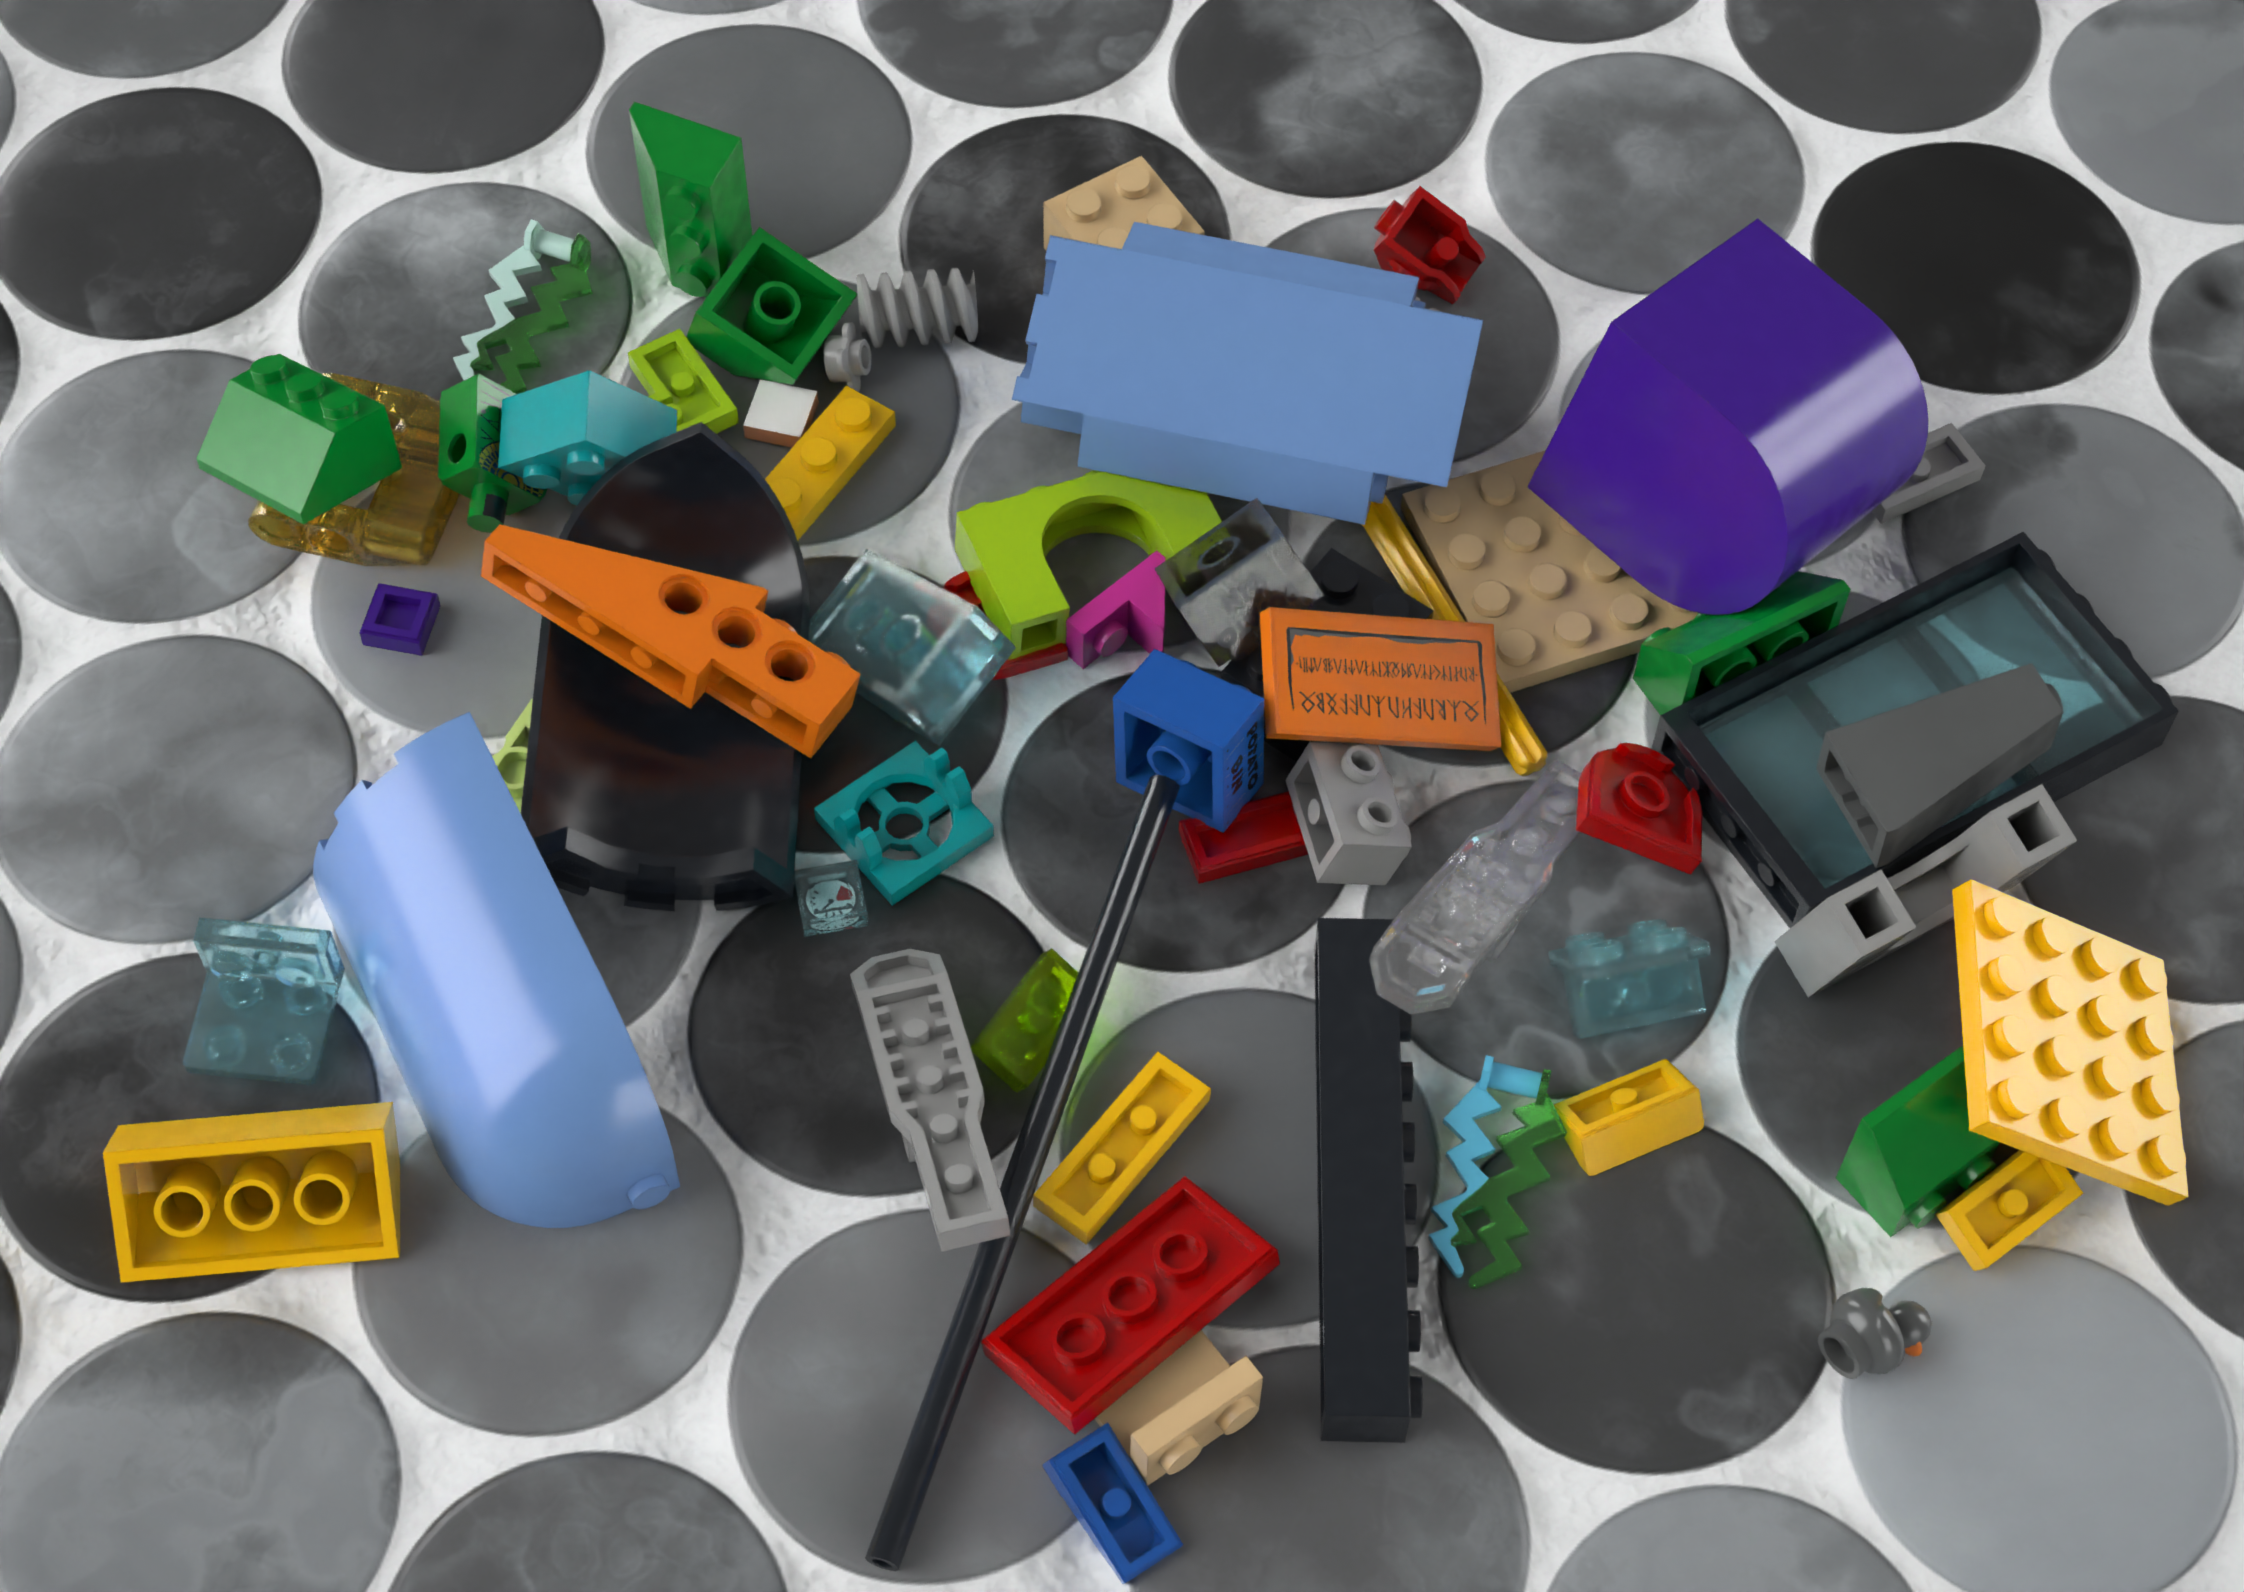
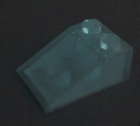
[808,549,1016,746]

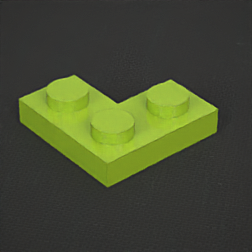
[628,328,739,434]

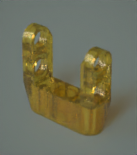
[248,373,460,566]

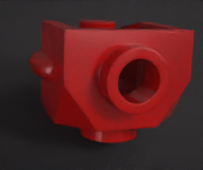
[1374,186,1486,305]

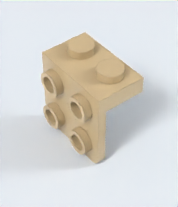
[1095,1330,1263,1486]

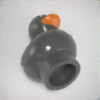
[1818,1288,1932,1379]

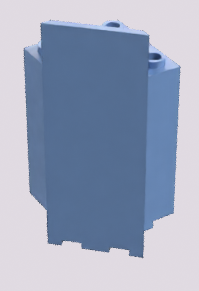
[1012,222,1483,525]

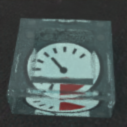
[794,860,868,937]

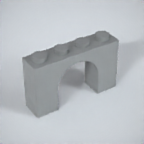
[1774,784,2077,998]

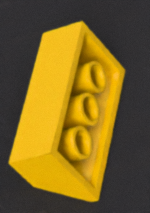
[103,1102,400,1283]

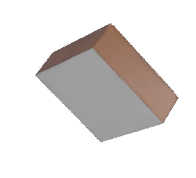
[743,379,819,448]

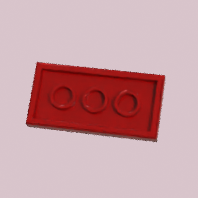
[981,1176,1280,1435]

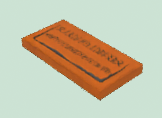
[1260,607,1501,751]

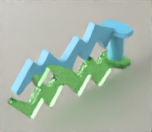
[1428,1055,1567,1289]

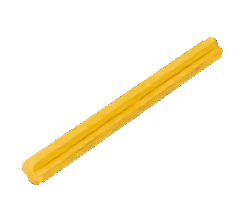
[1362,495,1548,776]

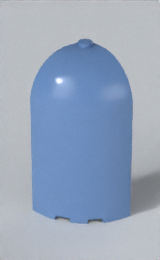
[313,712,680,1228]

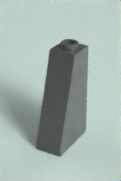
[1816,663,2064,868]

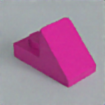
[1066,551,1165,669]

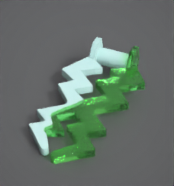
[453,219,593,394]

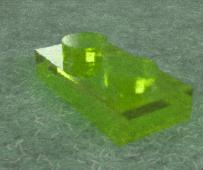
[970,948,1078,1093]

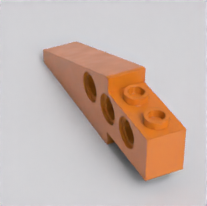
[481,524,861,759]

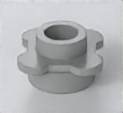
[824,322,871,392]

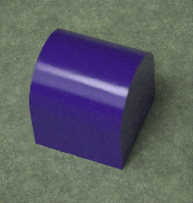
[1527,218,1929,615]

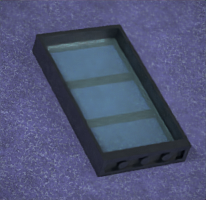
[1651,532,2179,928]

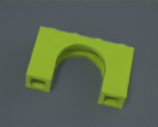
[955,470,1241,660]

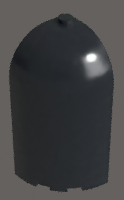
[521,422,810,911]

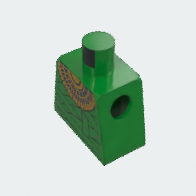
[438,373,547,533]

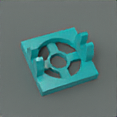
[814,740,994,906]

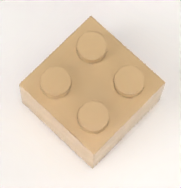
[1044,156,1205,251]

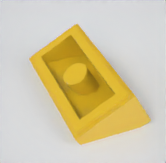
[1550,1059,1704,1176]

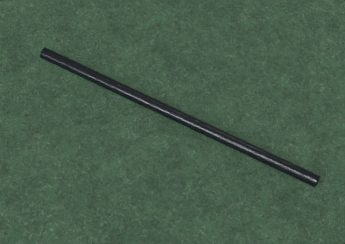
[865,775,1180,1571]

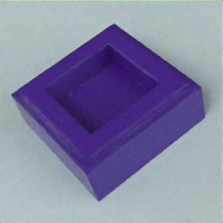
[359,583,441,656]

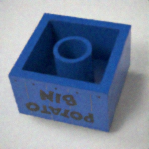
[1113,649,1264,833]

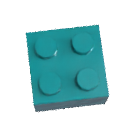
[498,370,677,506]

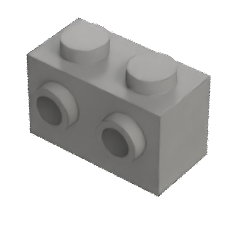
[1285,741,1412,885]

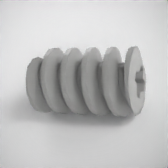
[856,268,978,349]

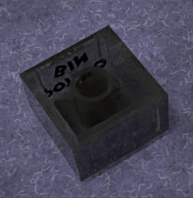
[1155,498,1324,667]

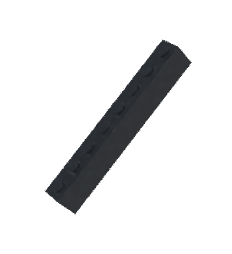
[1314,918,1423,1443]

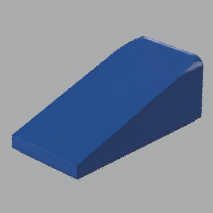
[1042,1423,1183,1584]

